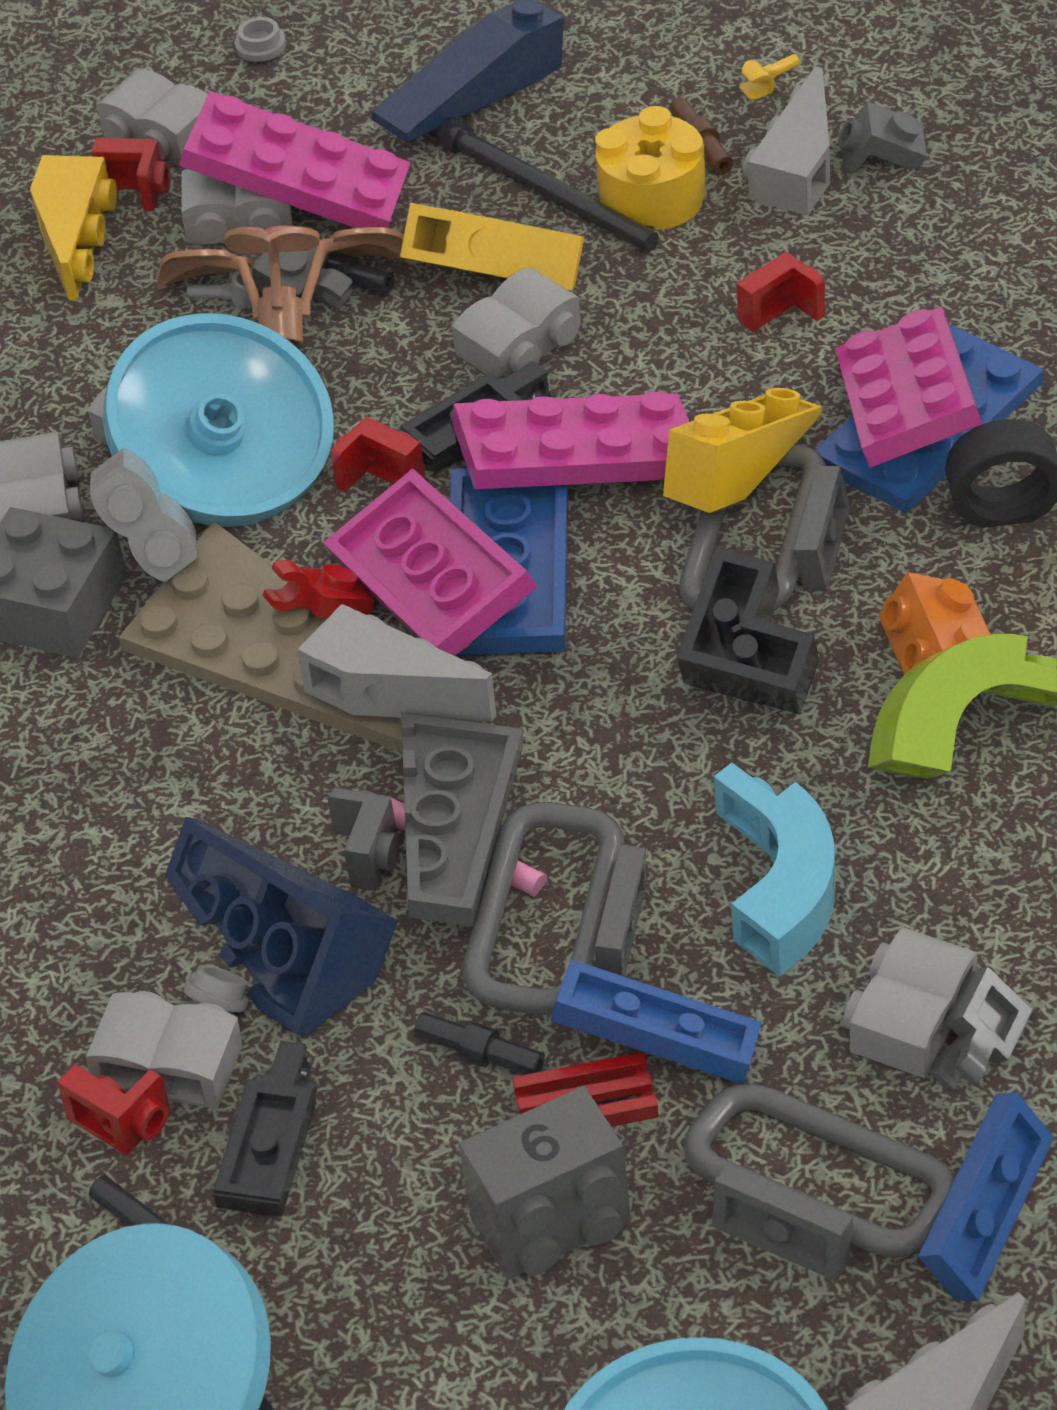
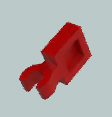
[262,560,375,618]

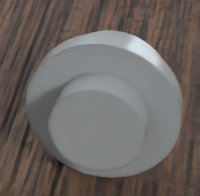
[235,17,286,62]
[183,965,249,1014]

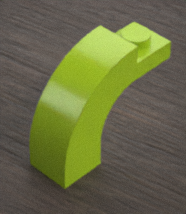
[868,634,1057,779]

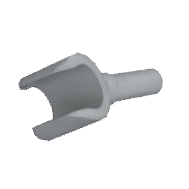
[187,268,262,308]

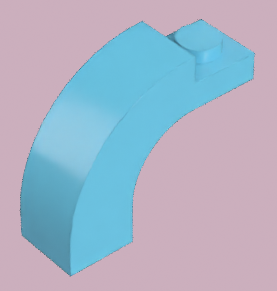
[714,763,836,977]

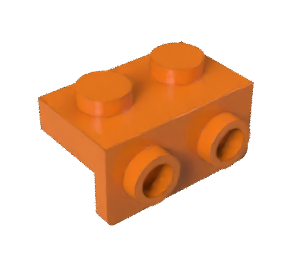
[879,572,991,675]

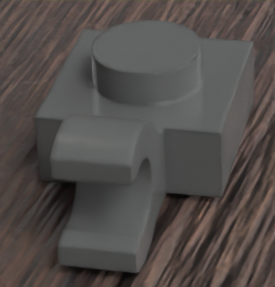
[252,247,353,310]
[931,967,1033,1091]

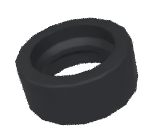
[945,419,1057,528]

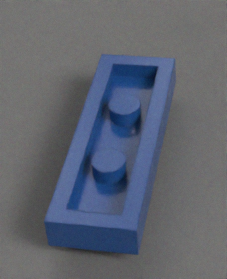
[550,959,762,1084]
[918,1092,1054,1302]

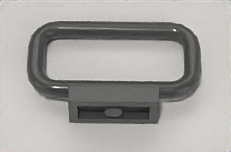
[679,444,850,611]
[463,802,647,1015]
[683,1084,956,1281]

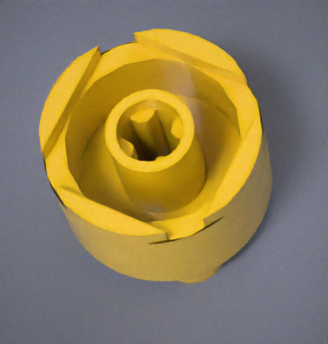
[595,106,706,230]

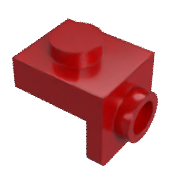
[91,138,170,211]
[736,252,825,332]
[331,416,426,492]

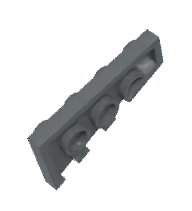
[401,712,523,927]

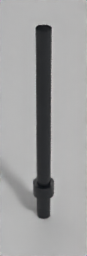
[428,117,659,252]

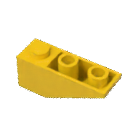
[30,155,117,300]
[400,203,584,291]
[663,388,822,513]

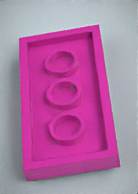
[179,91,411,228]
[835,306,982,467]
[452,392,690,489]
[323,468,538,656]

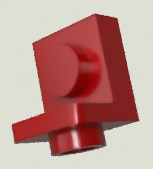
[57,1064,170,1156]

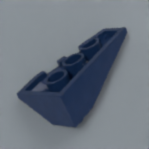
[372,0,564,142]
[165,817,398,1035]

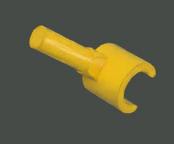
[740,54,800,101]

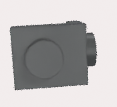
[838,101,927,173]
[328,788,400,891]

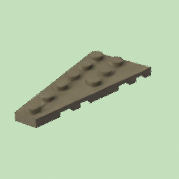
[119,522,402,752]

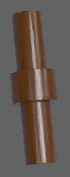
[669,97,734,175]

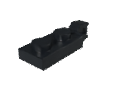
[399,360,551,473]
[213,1040,317,1217]

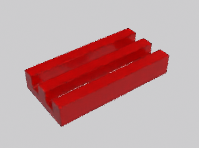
[512,1052,659,1127]

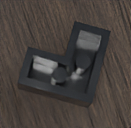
[676,547,819,714]

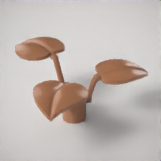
[157,226,414,347]

